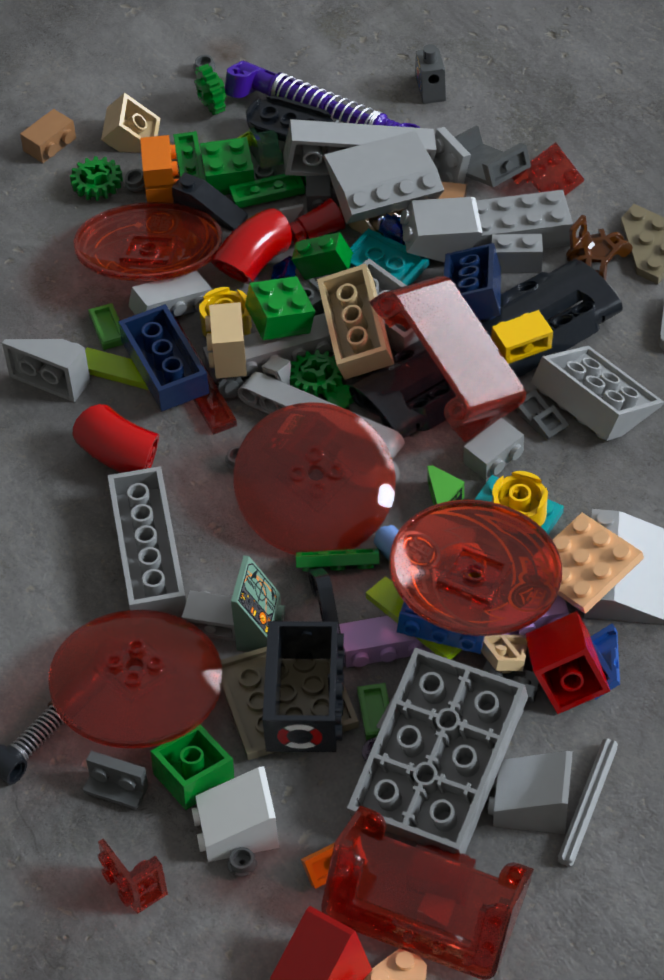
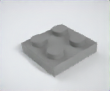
[433,127,471,184]

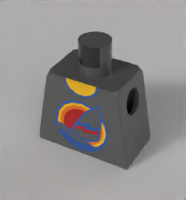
[415,44,446,104]

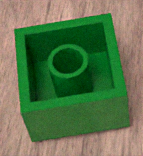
[200,137,255,195]
[245,276,315,340]
[151,723,234,810]

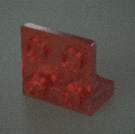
[511,142,584,196]
[97,839,168,914]

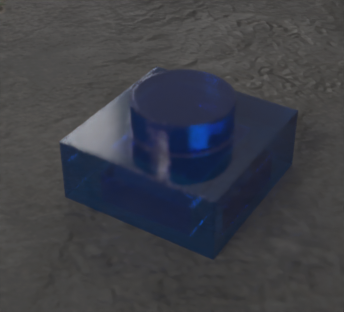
[271,256,296,280]

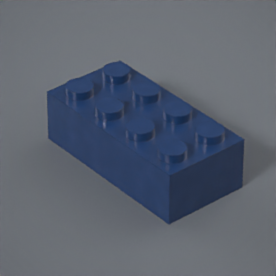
[442,243,501,326]
[118,304,209,412]

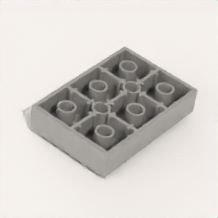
[347,648,528,859]

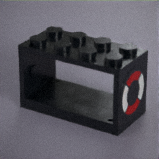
[263,621,345,752]

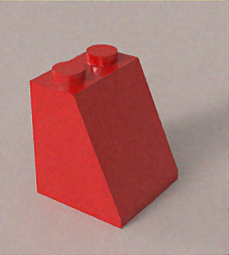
[525,611,610,714]
[270,906,372,980]

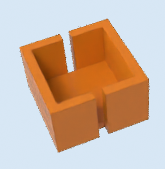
[140,135,179,206]

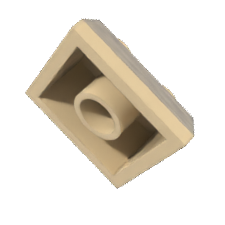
[101,93,161,153]

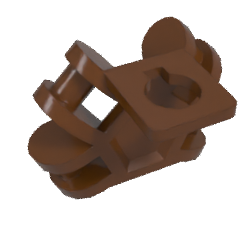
[566,215,633,281]

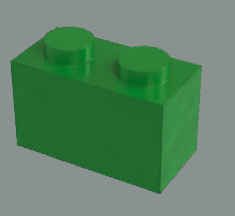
[291,232,353,280]

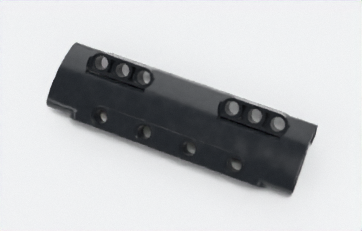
[349,259,623,439]

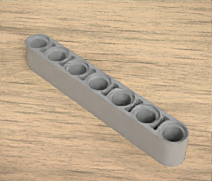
[237,372,405,464]

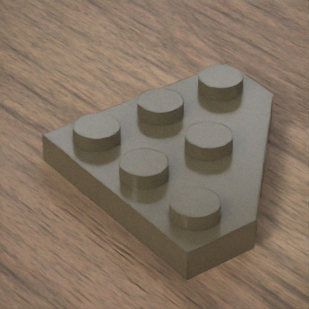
[620,204,664,284]

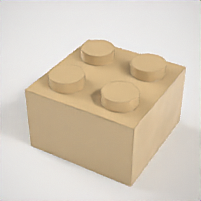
[205,302,247,379]

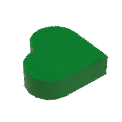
[323,385,354,410]

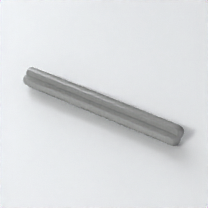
[558,738,618,867]

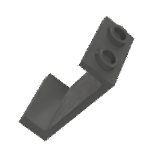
[455,126,531,187]

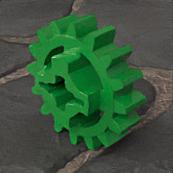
[194,63,227,115]
[70,156,123,201]
[290,350,344,398]

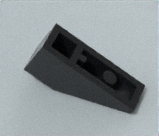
[172,172,248,232]

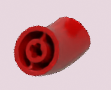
[211,208,292,284]
[73,404,159,473]

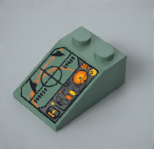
[231,555,285,652]

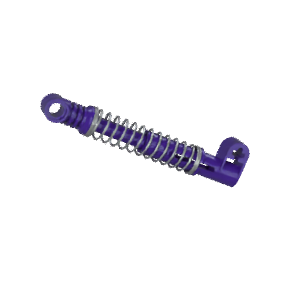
[224,60,420,128]

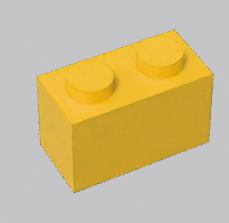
[491,310,553,365]

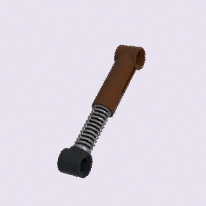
[0,638,134,785]

